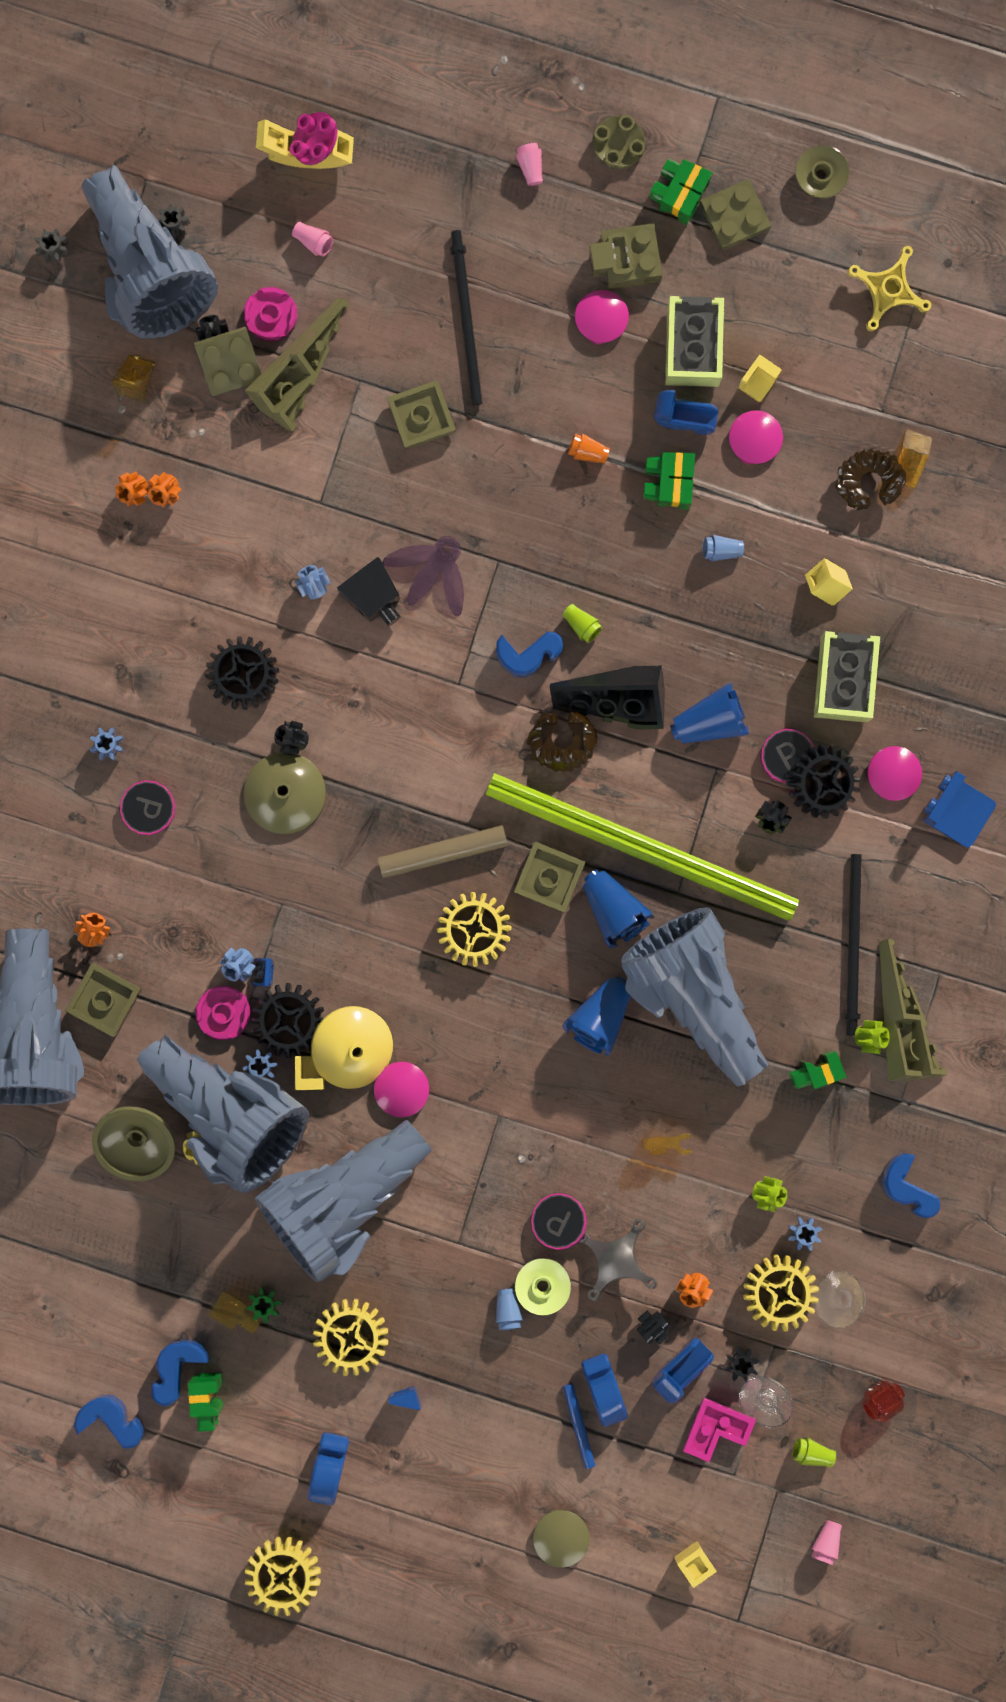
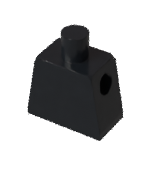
[337,557,401,627]

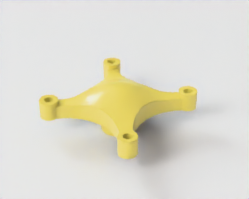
[847,246,931,331]

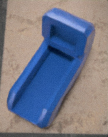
[654,390,719,435]
[496,632,563,678]
[881,1153,940,1218]
[652,1338,714,1403]
[152,1339,210,1406]
[581,1353,628,1427]
[74,1394,145,1449]
[307,1432,349,1506]

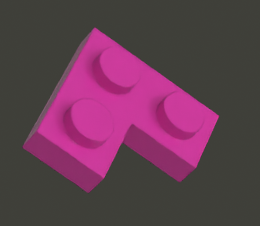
[682,1397,756,1462]

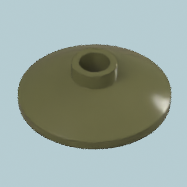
[795,145,849,199]

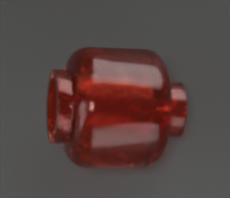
[862,1380,905,1423]

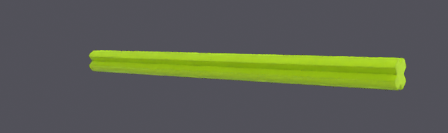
[486,773,799,921]

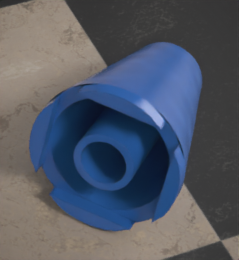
[670,683,750,744]
[583,870,654,948]
[562,976,631,1056]

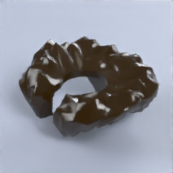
[835,448,906,510]
[527,712,598,772]

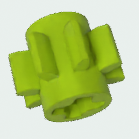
[855,1020,890,1054]
[752,1176,787,1212]

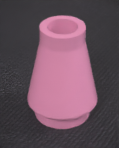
[516,143,543,186]
[292,222,334,257]
[811,1520,842,1565]

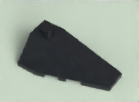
[549,665,665,729]

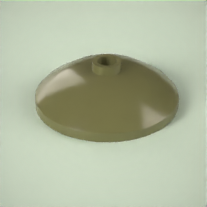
[244,753,326,834]
[92,1107,176,1181]

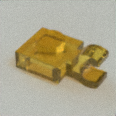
[642,1133,692,1155]
[208,1290,261,1333]

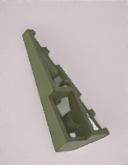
[245,298,349,432]
[879,939,947,1082]

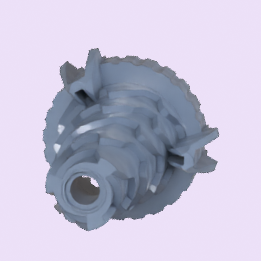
[81,165,218,339]
[621,907,768,1087]
[0,929,84,1105]
[137,1034,309,1193]
[255,1120,432,1282]

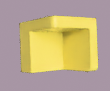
[738,355,782,402]
[805,558,853,605]
[295,1056,325,1090]
[674,1541,716,1588]

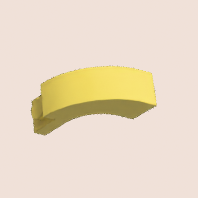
[256,119,354,169]

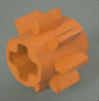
[115,471,149,507]
[147,472,182,508]
[73,913,110,947]
[676,1273,713,1308]

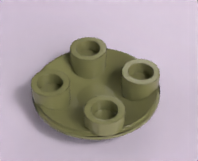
[592,115,646,169]
[533,1509,589,1568]

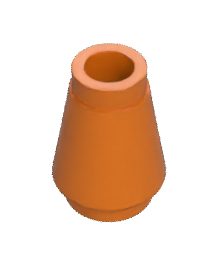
[568,433,610,464]

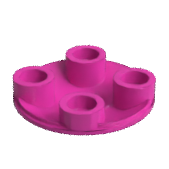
[290,112,338,165]
[575,290,629,345]
[729,411,783,464]
[866,746,922,801]
[374,1062,429,1117]

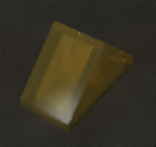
[112,354,155,402]
[897,429,932,489]

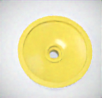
[311,1006,393,1089]

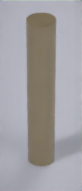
[378,825,508,879]

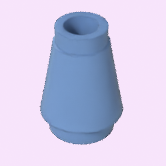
[702,535,744,562]
[495,1289,523,1330]

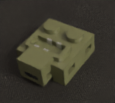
[589,223,662,290]

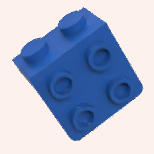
[922,771,996,848]

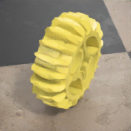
[437,892,512,967]
[743,1255,819,1331]
[313,1299,388,1376]
[245,1537,321,1616]

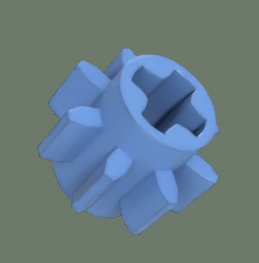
[294,565,331,599]
[90,727,124,761]
[220,948,256,982]
[242,1049,278,1078]
[787,1216,822,1251]

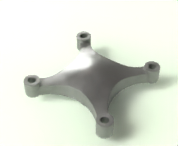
[579,1219,657,1301]

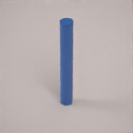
[562,1383,596,1469]

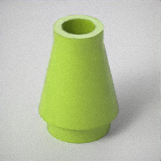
[562,604,603,643]
[792,1437,836,1467]

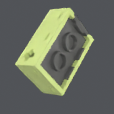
[665,296,724,387]
[814,631,880,723]

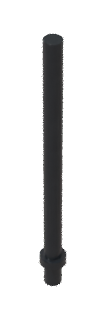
[450,230,483,406]
[844,854,862,1036]

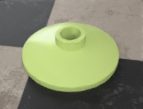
[515,1258,571,1315]

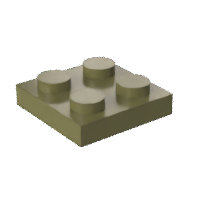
[699,179,771,251]
[194,326,261,396]
[387,380,456,450]
[514,841,585,913]
[65,962,142,1037]

